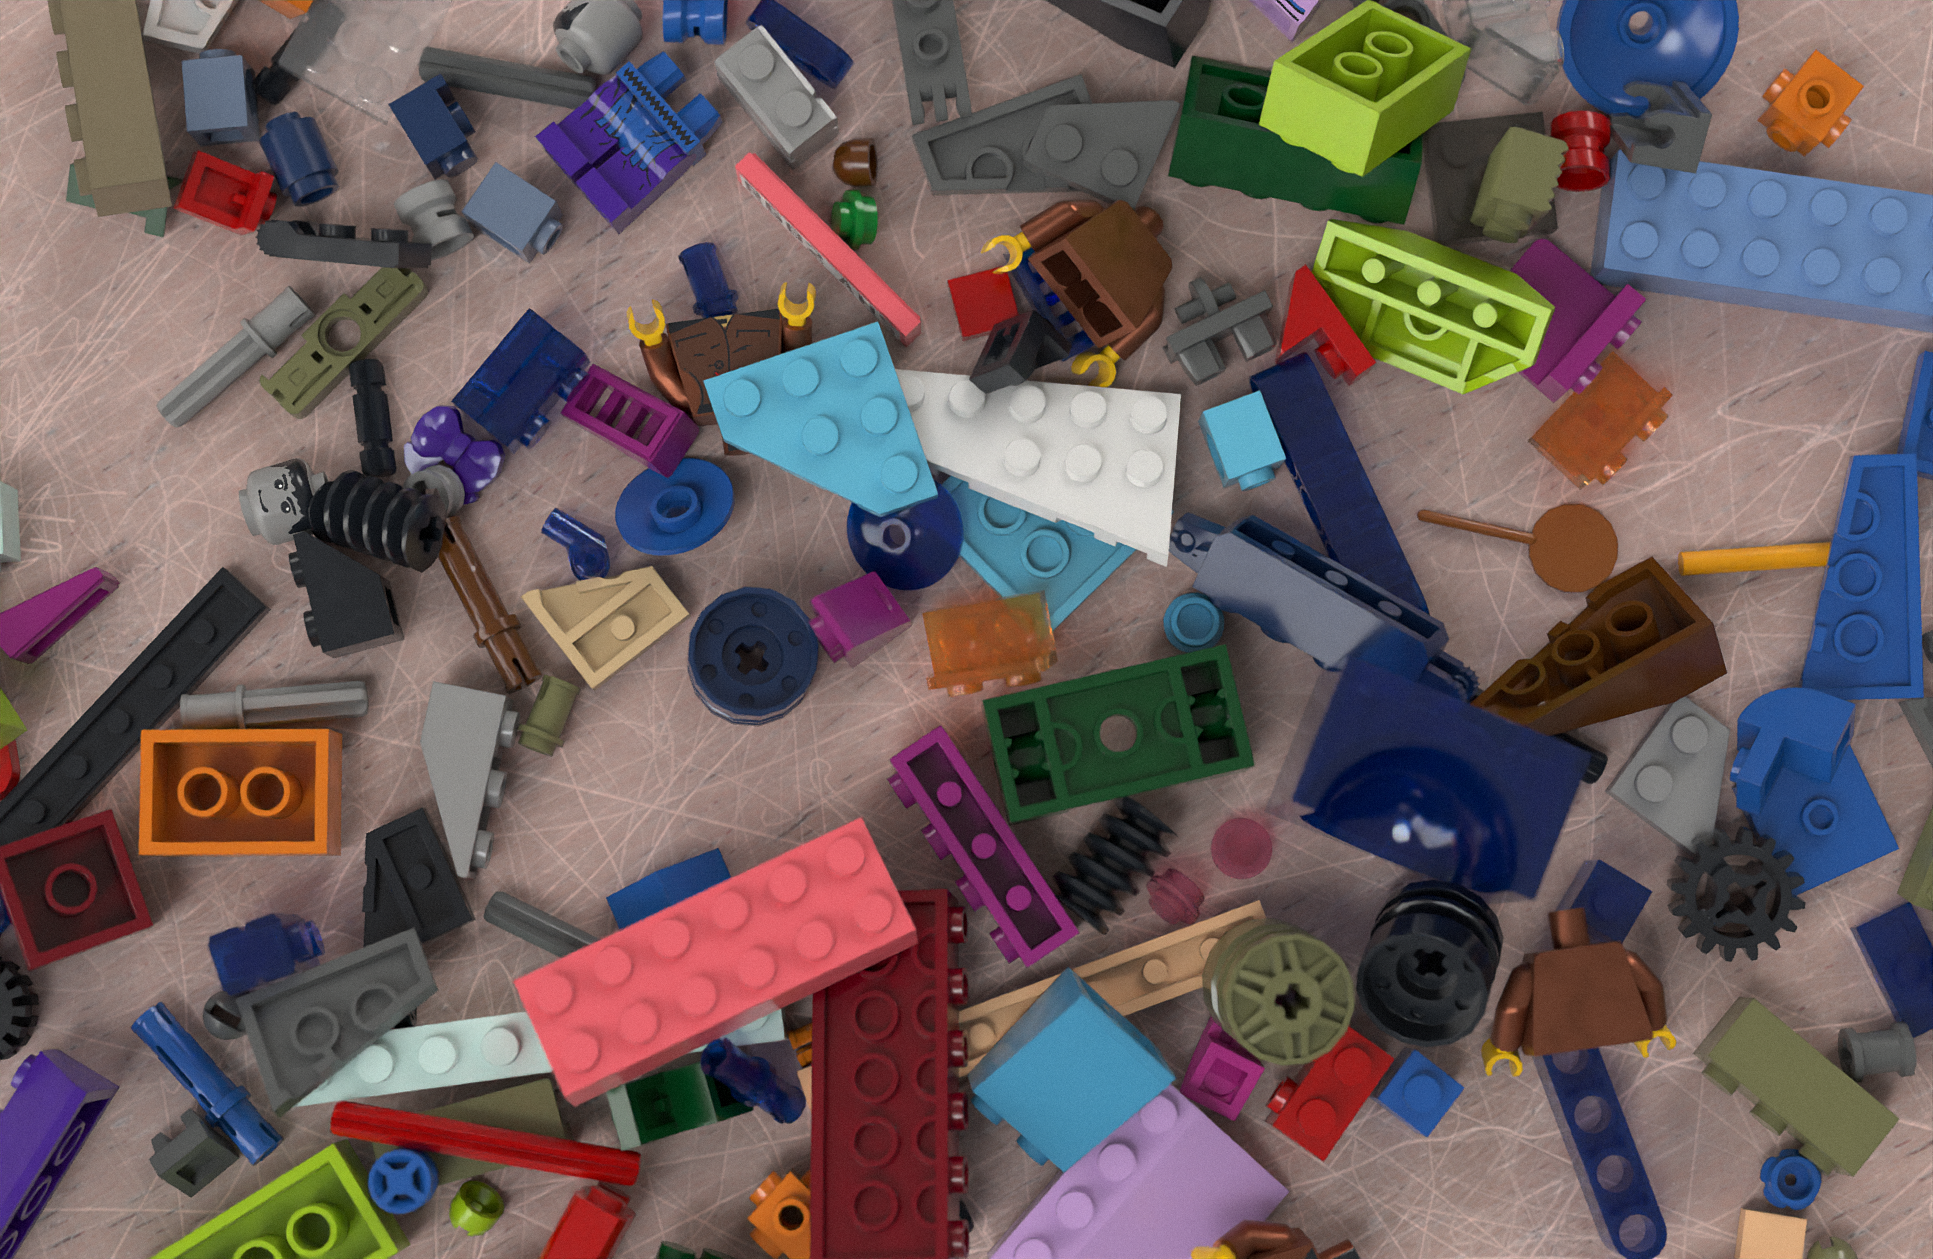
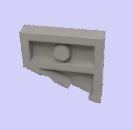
[1605,697,1730,858]

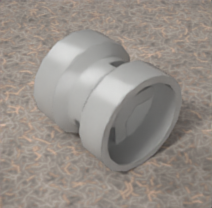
[394,179,474,260]

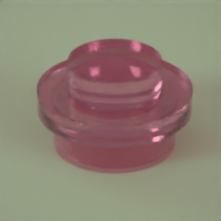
[1210,818,1272,879]
[1146,868,1205,925]

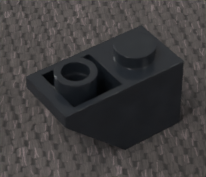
[289,532,405,658]

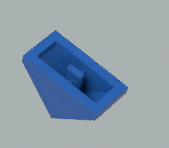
[606,848,732,930]

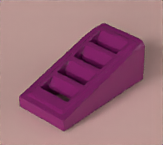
[560,363,699,478]
[0,567,120,664]

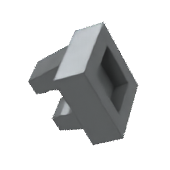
[149,1108,240,1198]

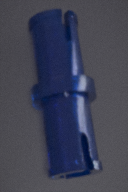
[700,1038,806,1124]

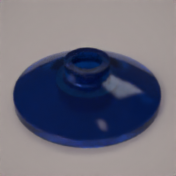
[847,479,964,591]

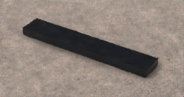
[0,567,271,847]

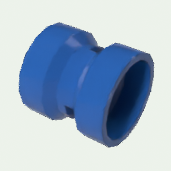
[663,0,728,46]

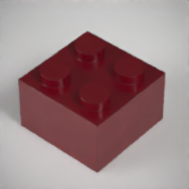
[0,809,153,972]

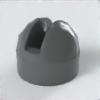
[203,990,247,1040]

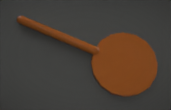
[1417,504,1618,593]

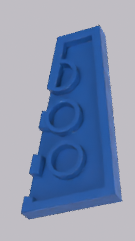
[1798,453,1924,700]

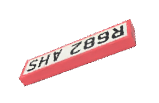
[734,152,921,348]

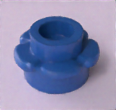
[1760,1149,1822,1210]

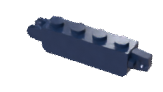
[1169,512,1480,716]

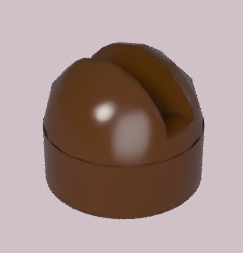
[832,138,878,187]

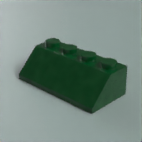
[1168,55,1423,225]

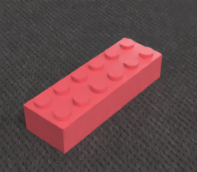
[513,817,918,1107]

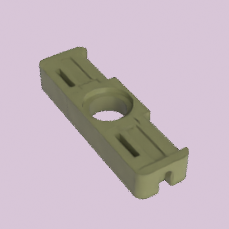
[259,267,428,419]

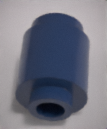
[259,112,339,207]

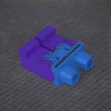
[535,51,723,234]

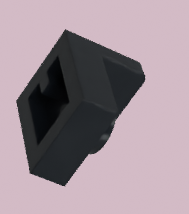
[969,309,1072,394]

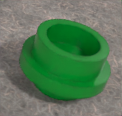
[831,190,878,251]

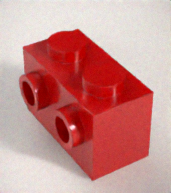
[1265,1026,1395,1162]

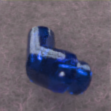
[541,507,610,581]

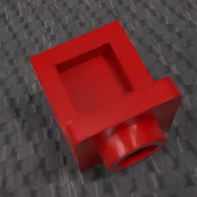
[173,150,277,235]

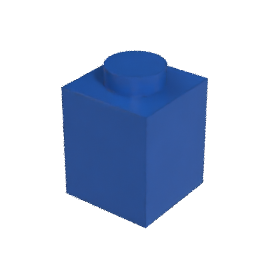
[1369,1047,1465,1138]

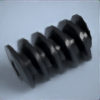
[308,470,446,572]
[1052,796,1179,935]

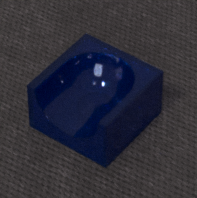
[1264,656,1592,904]

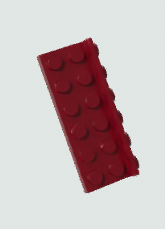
[810,889,970,1259]

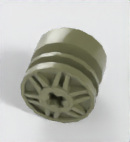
[1202,918,1355,1066]

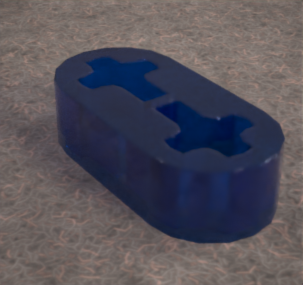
[745,0,854,89]

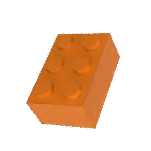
[139,729,342,857]

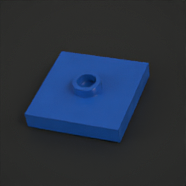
[1732,744,1899,896]

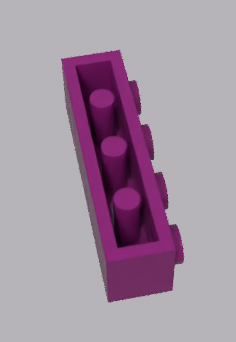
[887,725,1079,968]

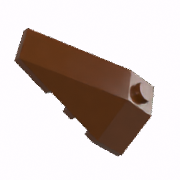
[1468,556,1727,750]

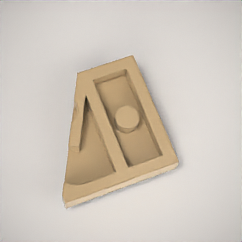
[521,566,691,691]

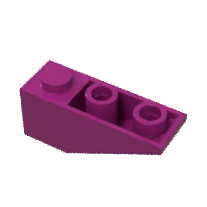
[808,571,911,669]

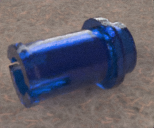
[678,242,739,318]

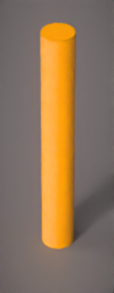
[1678,542,1831,576]

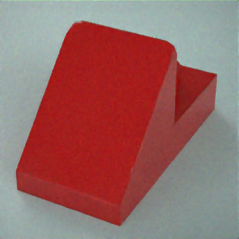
[1275,264,1376,387]

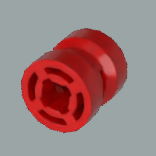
[1550,110,1611,192]

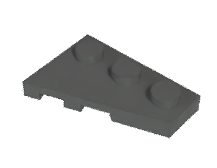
[912,74,1092,195]

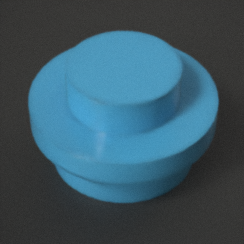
[1163,593,1224,653]

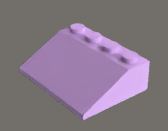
[987,1084,1290,1259]

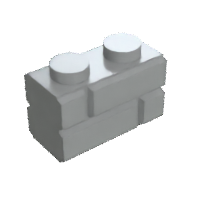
[714,25,839,170]

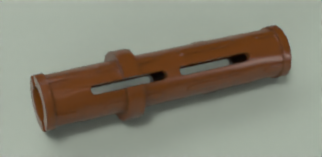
[438,516,543,694]

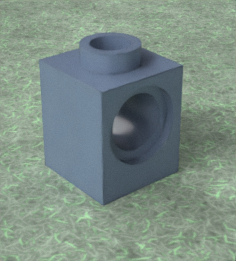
[181,49,260,146]
[462,162,563,264]

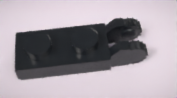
[256,220,432,268]

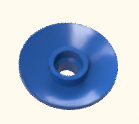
[615,458,735,556]

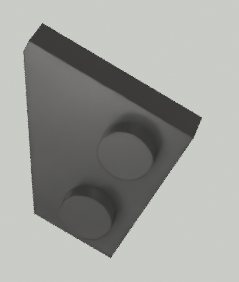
[1022,100,1181,210]

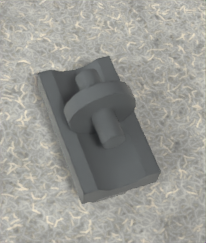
[1163,277,1277,386]

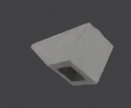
[420,681,520,879]

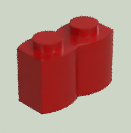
[538,1181,636,1259]

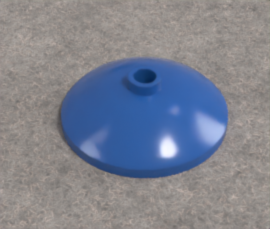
[1556,0,1739,116]

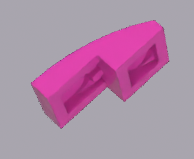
[1180,996,1283,1121]

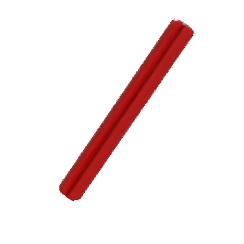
[330,1101,642,1186]

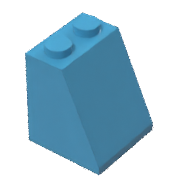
[967,967,1176,1172]

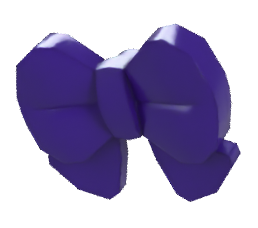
[404,405,506,505]

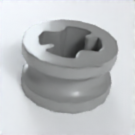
[403,465,465,518]

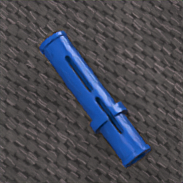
[131,1002,284,1166]

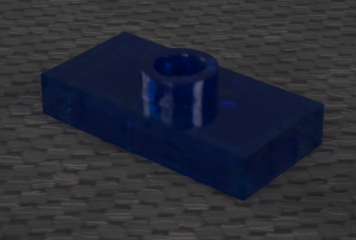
[1850,902,1933,1038]

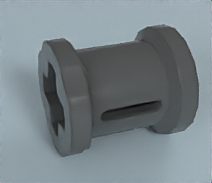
[1838,1021,1917,1083]

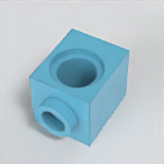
[1198,391,1286,491]

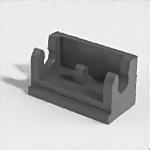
[1609,81,1712,173]

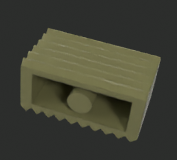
[1470,127,1569,243]

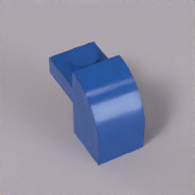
[1730,687,1856,816]

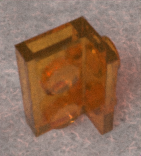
[1527,351,1673,490]
[922,590,1058,697]

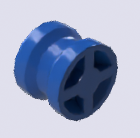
[368,1147,439,1214]

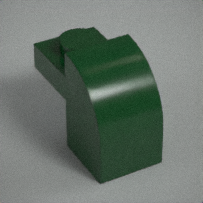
[606,1051,754,1151]

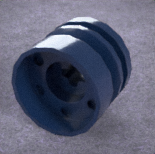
[687,587,819,727]

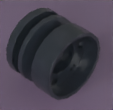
[1356,879,1504,1047]

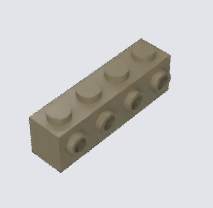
[48,0,172,217]

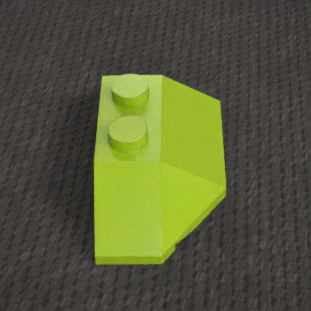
[1311,219,1555,395]

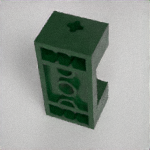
[981,644,1255,826]

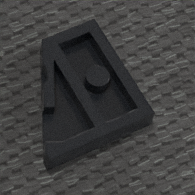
[362,808,476,948]

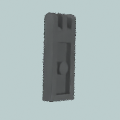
[892,0,972,125]

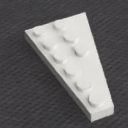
[895,369,1181,567]

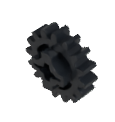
[1667,826,1806,962]

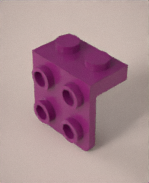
[1509,239,1646,403]

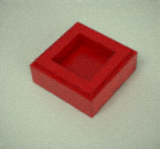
[947,266,1019,342]

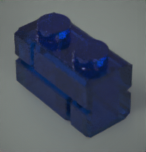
[451,308,591,454]
[207,913,325,996]

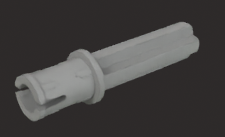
[157,286,316,428]
[180,681,369,730]

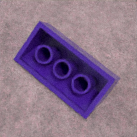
[0,1049,119,1259]

